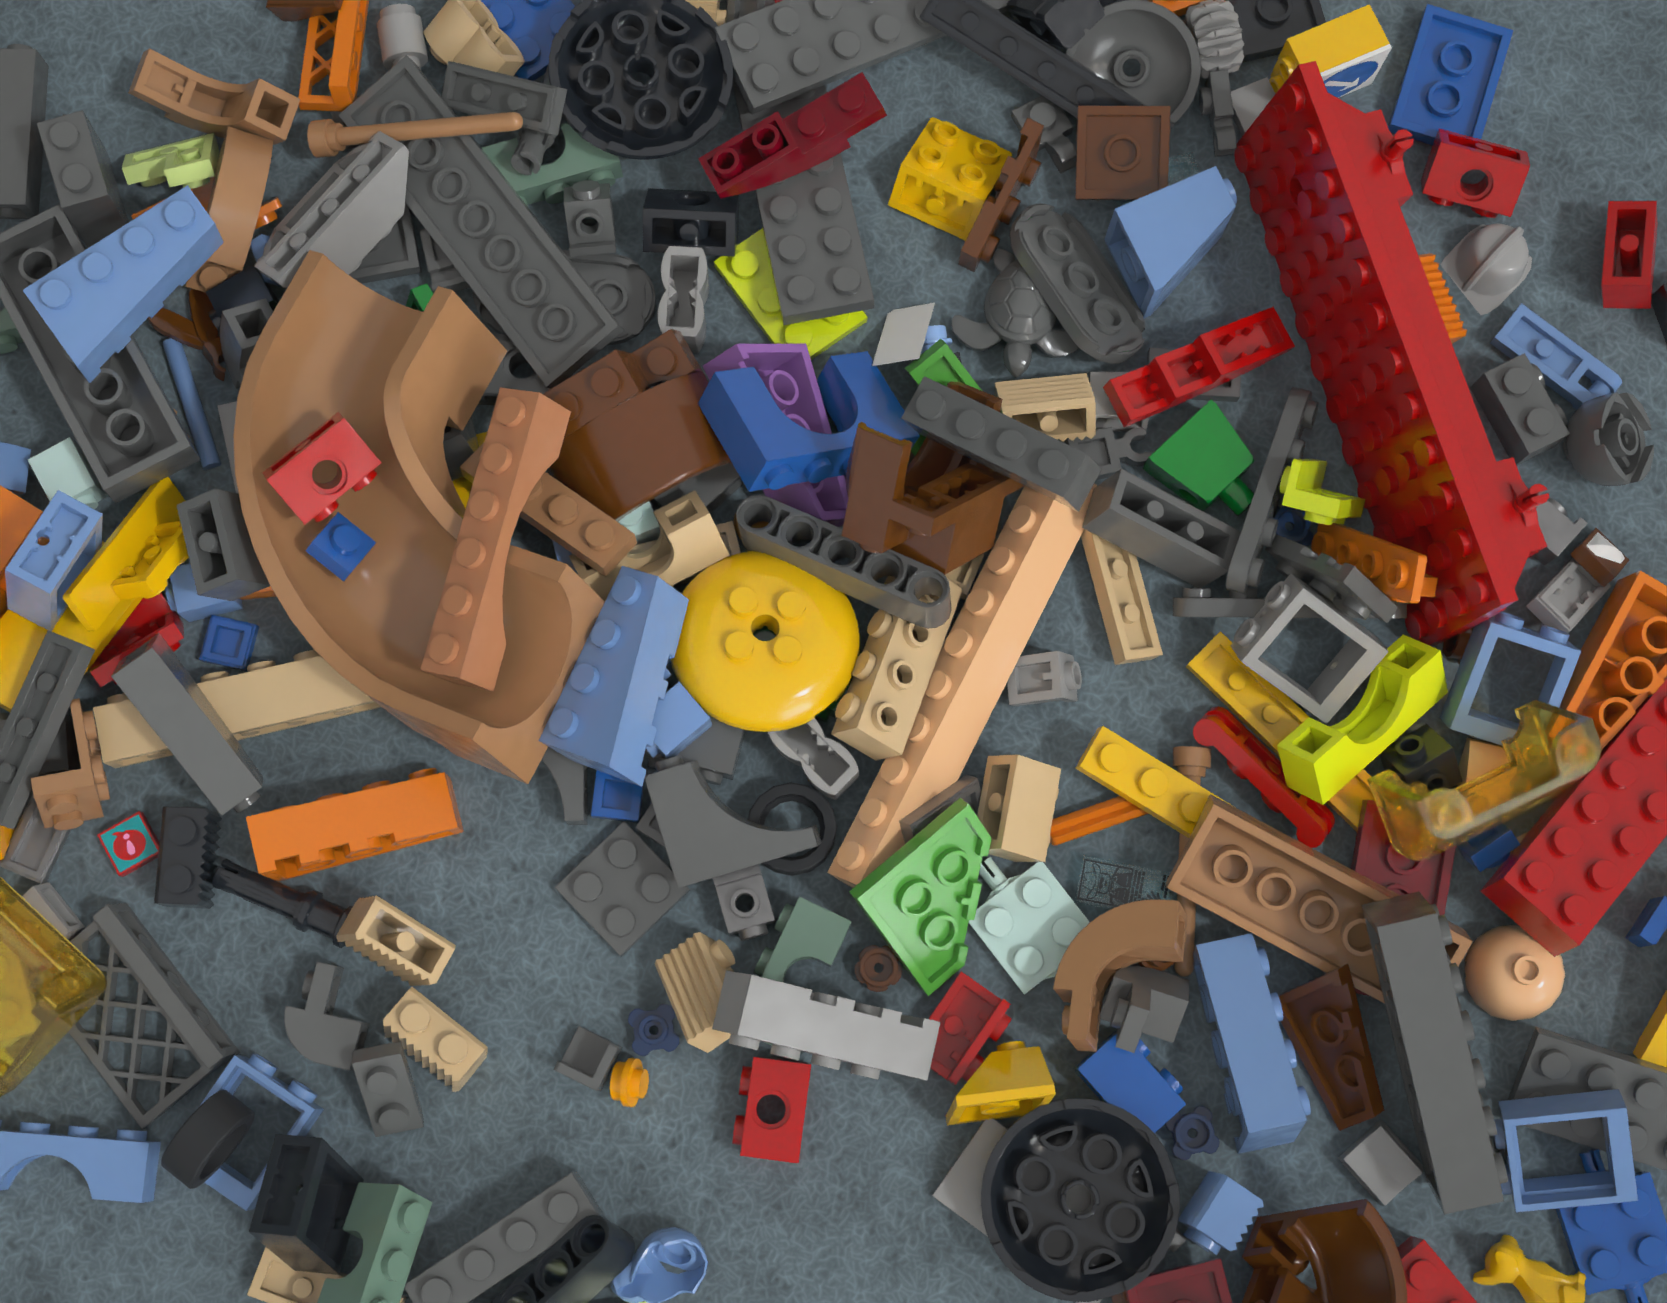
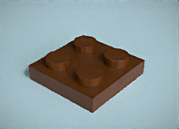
[1076,106,1171,200]

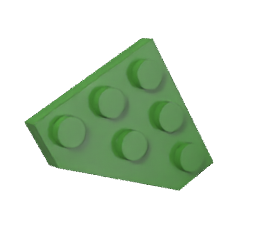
[849,798,992,996]

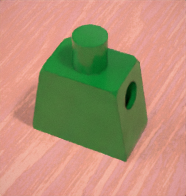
[1143,399,1255,516]

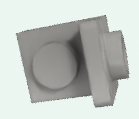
[1007,651,1082,706]

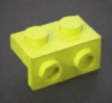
[1280,459,1365,525]

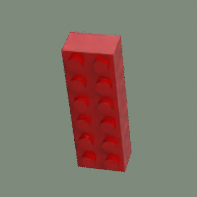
[1481,677,1667,957]

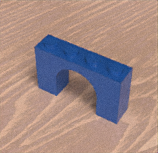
[698,351,920,492]

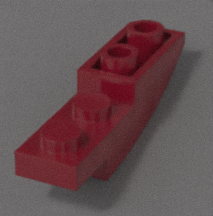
[698,72,887,198]

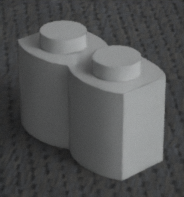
[658,246,709,353]
[768,718,859,800]

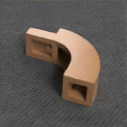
[128,48,301,145]
[185,126,273,292]
[1053,900,1187,1052]

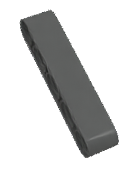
[736,495,952,629]

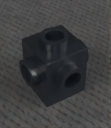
[1379,723,1462,809]

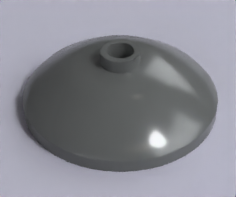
[1066,0,1201,123]

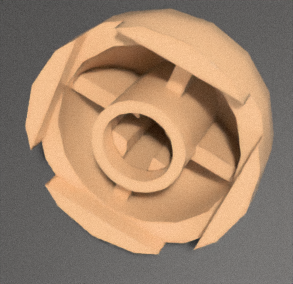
[1465,925,1565,1021]

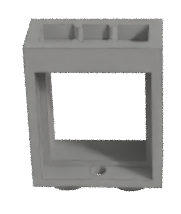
[1230,573,1389,724]

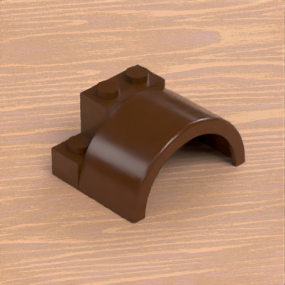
[543,329,732,522]
[1242,1199,1407,1303]

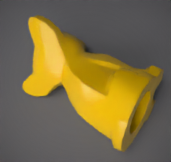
[1473,1235,1586,1303]

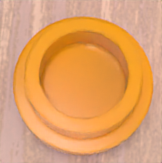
[610,1058,649,1107]

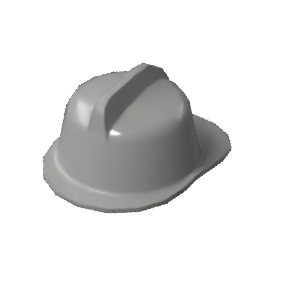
[1440,223,1532,315]

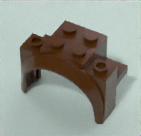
[841,381,1025,575]

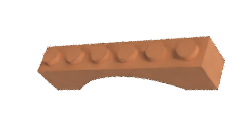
[420,387,571,692]

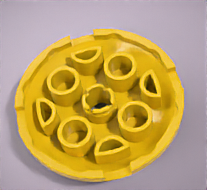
[670,551,859,732]

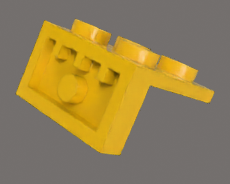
[888,117,1012,241]

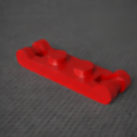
[1193,706,1335,848]

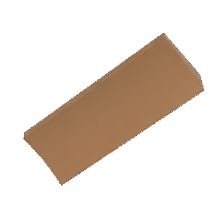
[1165,794,1473,1004]

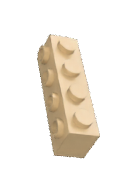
[831,576,963,761]

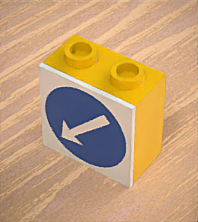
[1269,4,1392,98]

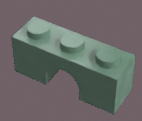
[482,123,623,206]
[754,896,852,1046]
[317,1182,433,1303]

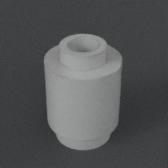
[377,4,428,70]

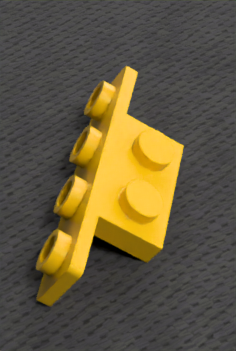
[63,477,189,631]

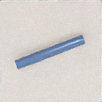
[162,338,221,470]

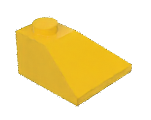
[946,1041,1056,1125]

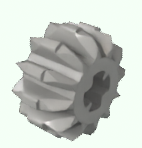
[1183,0,1244,79]

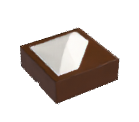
[1570,528,1629,587]

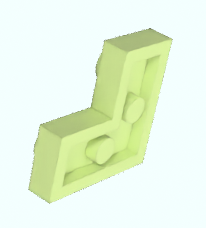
[122,133,219,189]

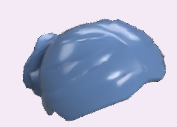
[610,1227,708,1303]

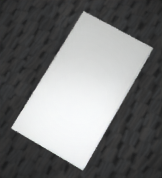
[872,303,935,366]

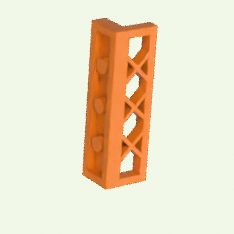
[298,0,369,112]

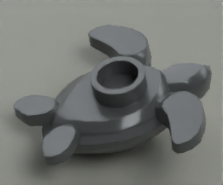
[951,249,1079,378]

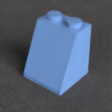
[1104,166,1237,318]

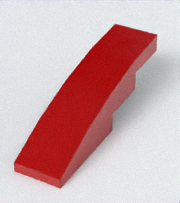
[1103,306,1295,427]

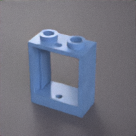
[5,490,103,632]
[1439,611,1581,757]
[201,1053,324,1211]
[1493,1089,1638,1212]

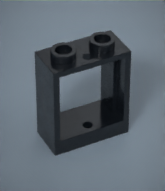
[249,1134,364,1275]

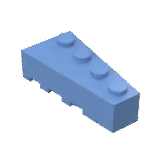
[23,185,224,383]
[539,566,689,787]
[1193,933,1311,1154]

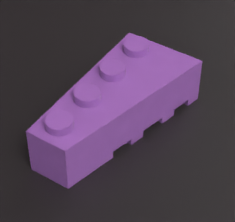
[703,343,848,527]

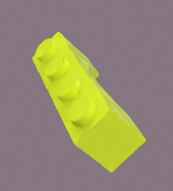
[1277,634,1448,805]

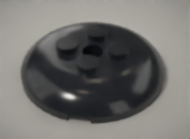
[548,0,733,160]
[981,1099,1180,1302]

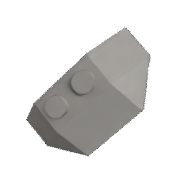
[254,131,409,288]

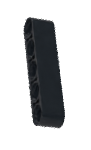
[491,1215,635,1303]

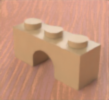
[569,490,729,601]

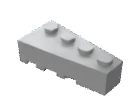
[712,970,940,1080]

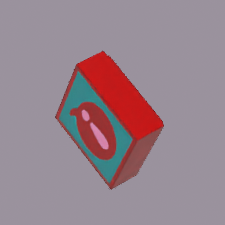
[97,811,159,877]

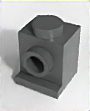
[564,180,616,257]

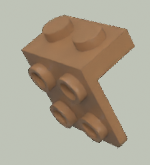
[31,698,110,830]

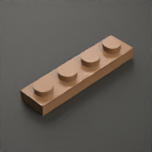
[460,441,637,577]

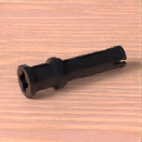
[212,859,353,948]

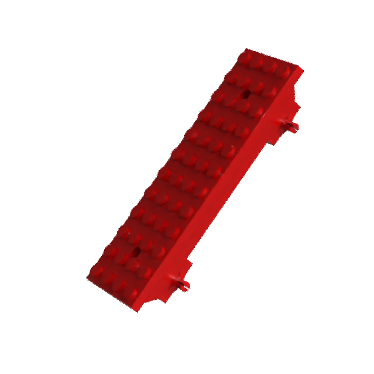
[1234,61,1549,647]

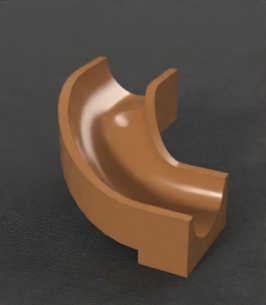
[233,250,605,784]

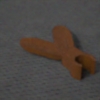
[147,288,226,381]

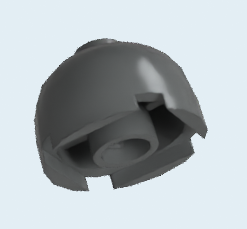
[1563,392,1654,486]

